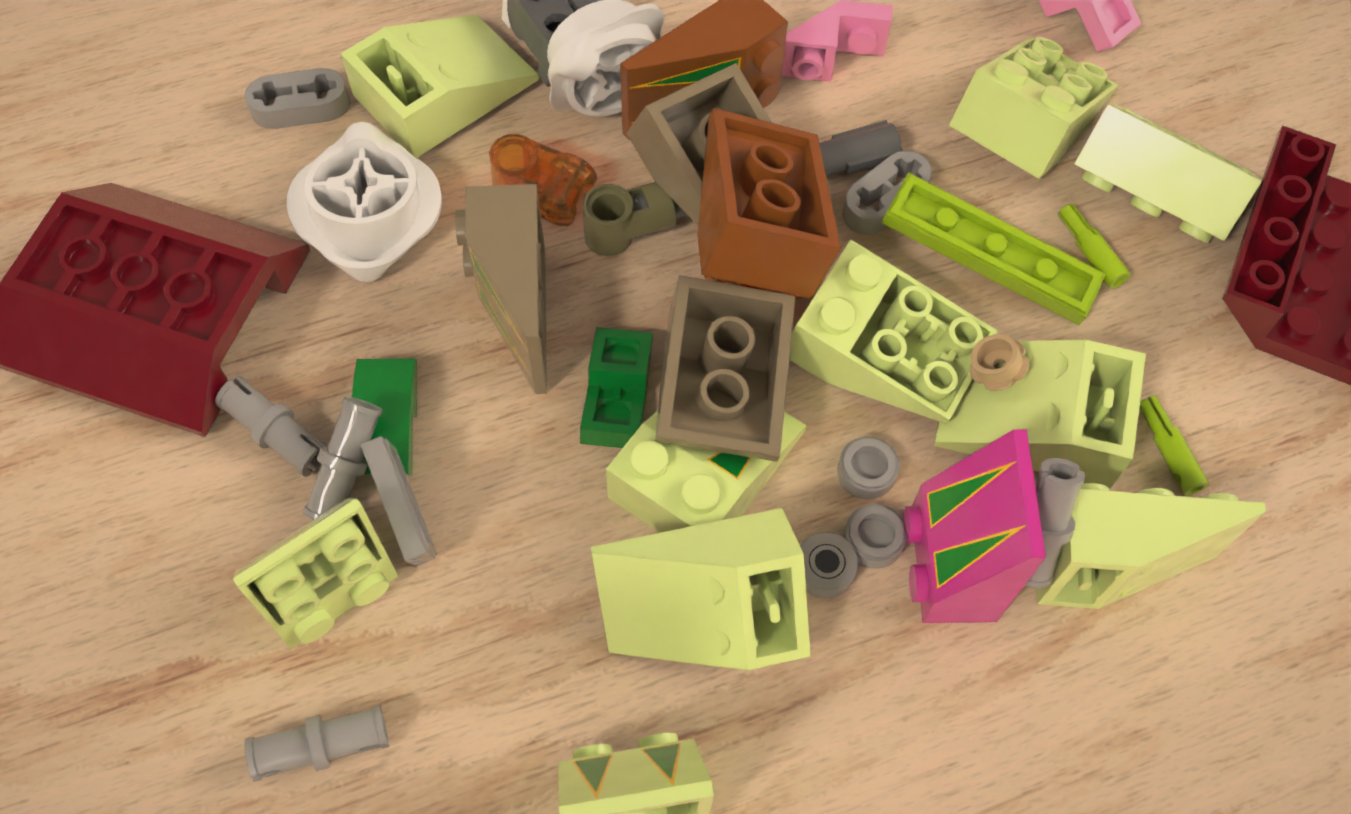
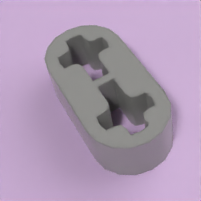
[245,68,350,129]
[842,151,932,235]

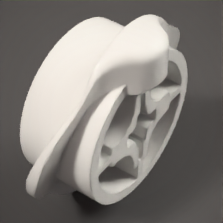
[547,0,664,117]
[286,121,442,283]

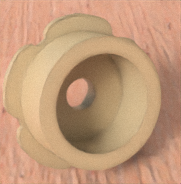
[970,334,1029,391]

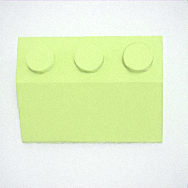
[1074,104,1262,243]

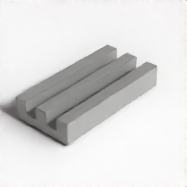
[360,436,437,567]

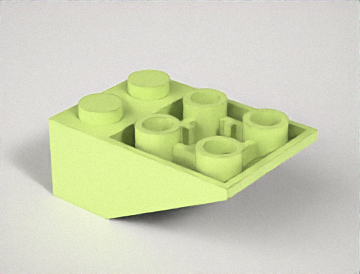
[340,14,539,158]
[949,37,1119,179]
[789,239,999,424]
[933,339,1146,489]
[1036,483,1266,609]
[232,498,398,649]
[590,508,811,670]

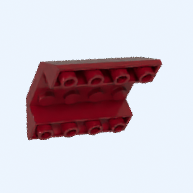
[1222,125,1351,385]
[0,183,311,437]

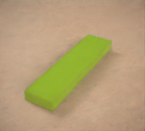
[881,172,1106,325]

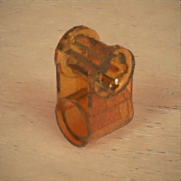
[489,134,597,226]

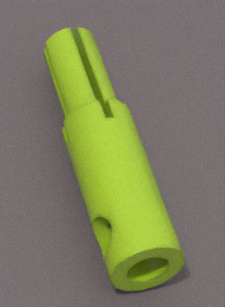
[1058,204,1131,289]
[1140,396,1210,496]

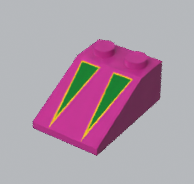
[903,429,1046,623]

